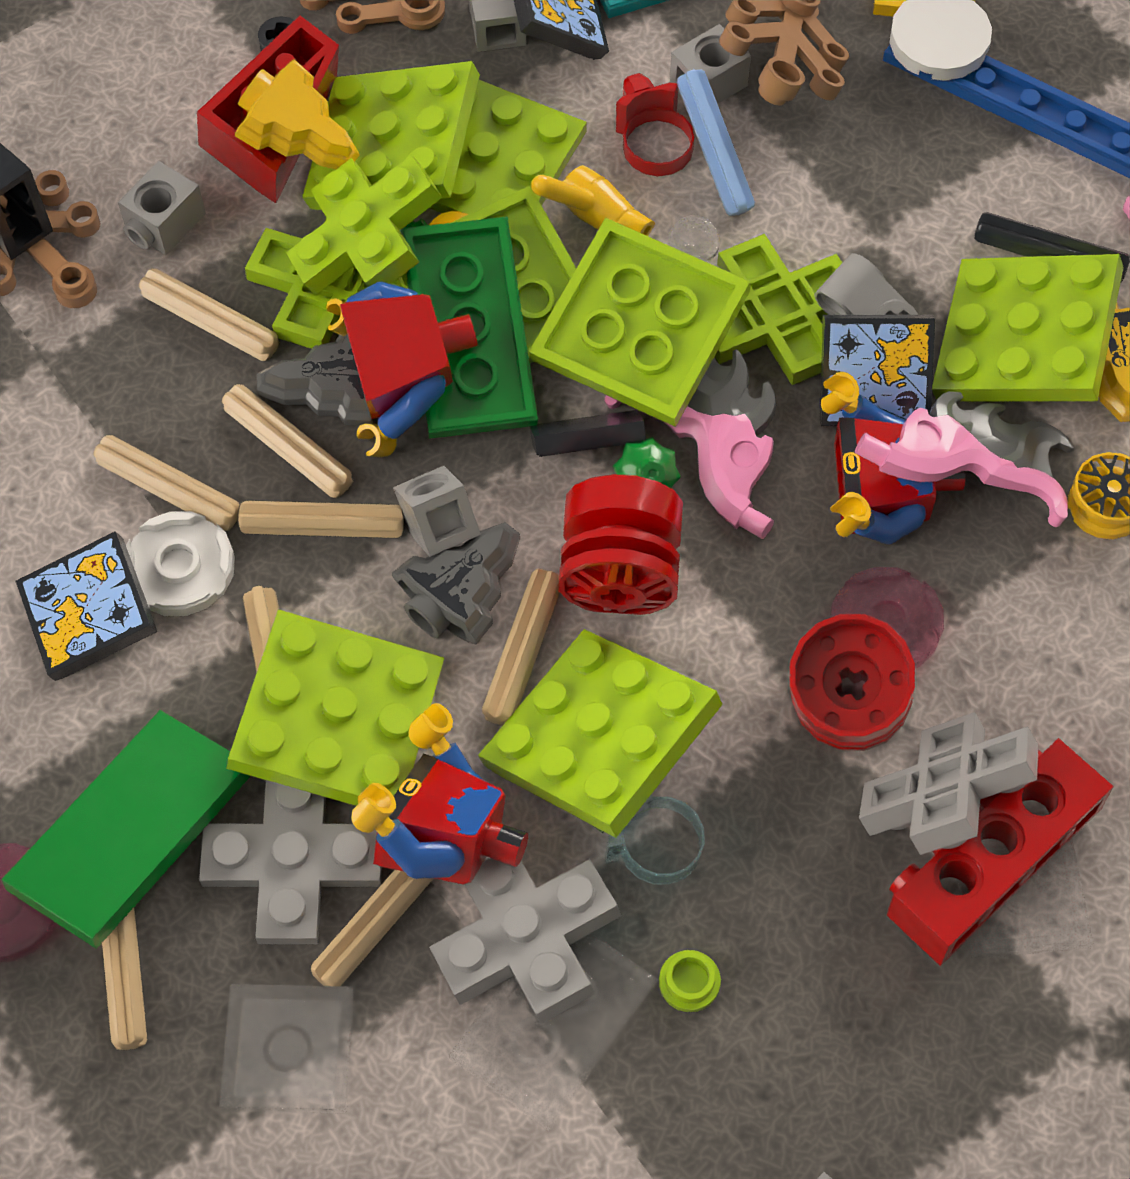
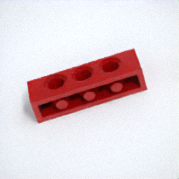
[887,738,1114,966]

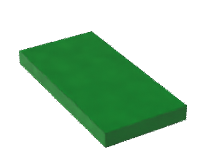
[401,217,538,439]
[1,710,250,949]

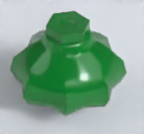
[612,437,681,489]

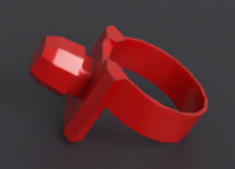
[616,73,695,177]

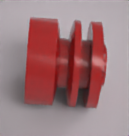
[559,474,683,615]
[790,614,915,751]

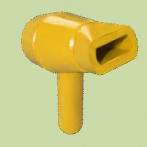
[531,165,655,236]

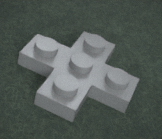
[859,712,1038,855]
[199,780,382,944]
[429,857,621,1024]

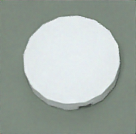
[889,0,992,81]
[126,511,235,616]

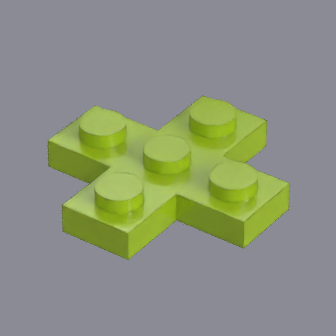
[286,155,443,295]
[245,218,402,349]
[714,234,842,385]

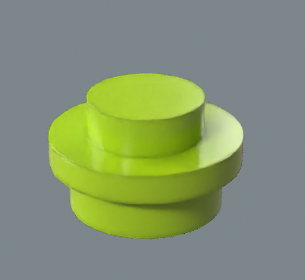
[659,950,721,1012]

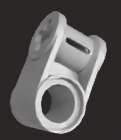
[814,253,918,315]

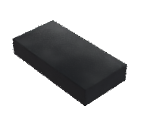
[530,410,646,457]

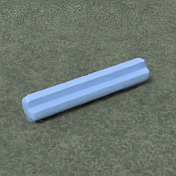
[677,69,755,216]

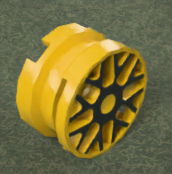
[1068,452,1130,540]

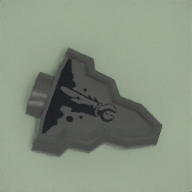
[257,334,373,426]
[392,522,520,645]

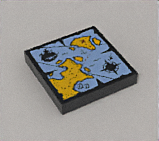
[514,0,609,60]
[820,315,935,426]
[15,531,158,681]

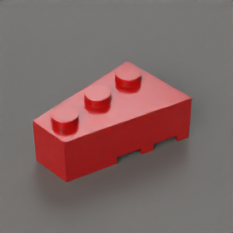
[197,15,339,203]

